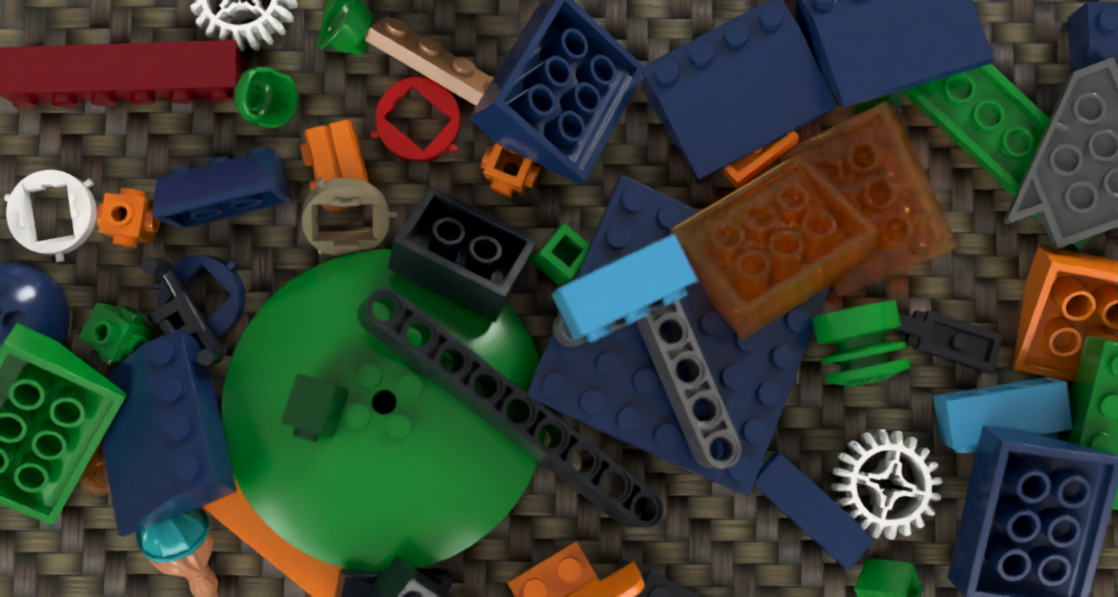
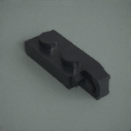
[891,310,1004,374]

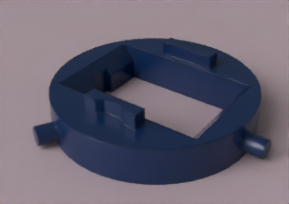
[152,255,246,341]

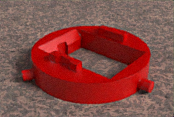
[370,75,461,163]

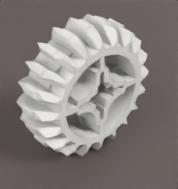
[190,0,297,52]
[830,429,943,540]

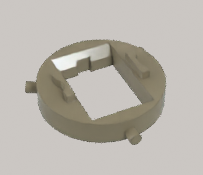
[302,177,397,257]

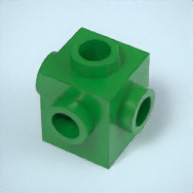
[78,302,156,366]

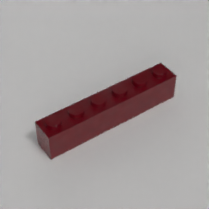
[0,40,246,109]

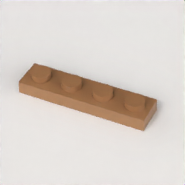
[365,16,494,106]

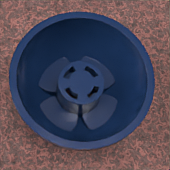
[0,263,70,348]

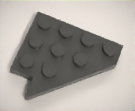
[1004,57,1118,250]

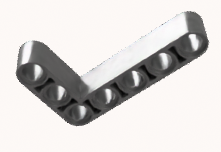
[553,299,741,468]

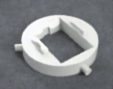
[4,170,97,263]

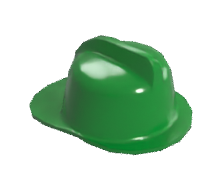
[316,0,373,55]

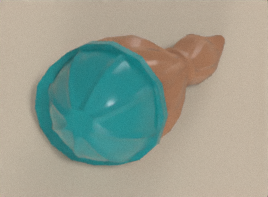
[136,507,218,597]

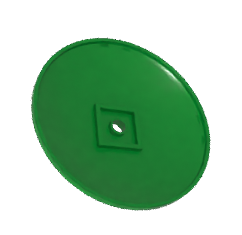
[221,249,547,572]

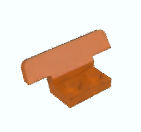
[507,540,645,597]

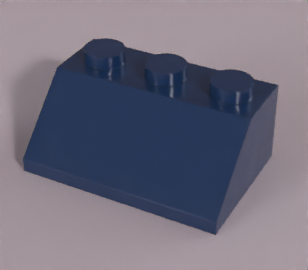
[153,147,293,230]

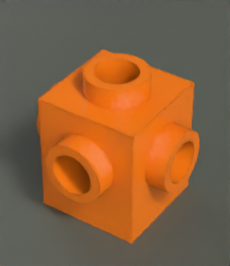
[481,143,541,197]
[96,188,160,248]

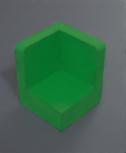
[854,558,923,597]

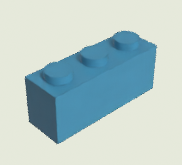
[552,234,698,343]
[933,377,1073,453]

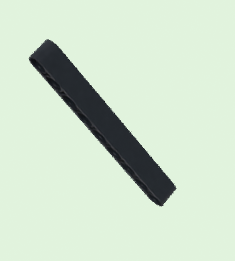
[357,289,664,528]

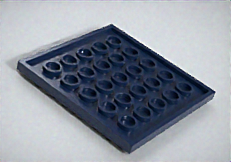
[526,175,834,496]

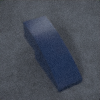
[754,451,875,571]

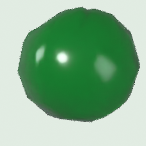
[234,67,298,129]

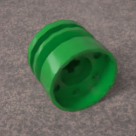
[811,300,911,387]

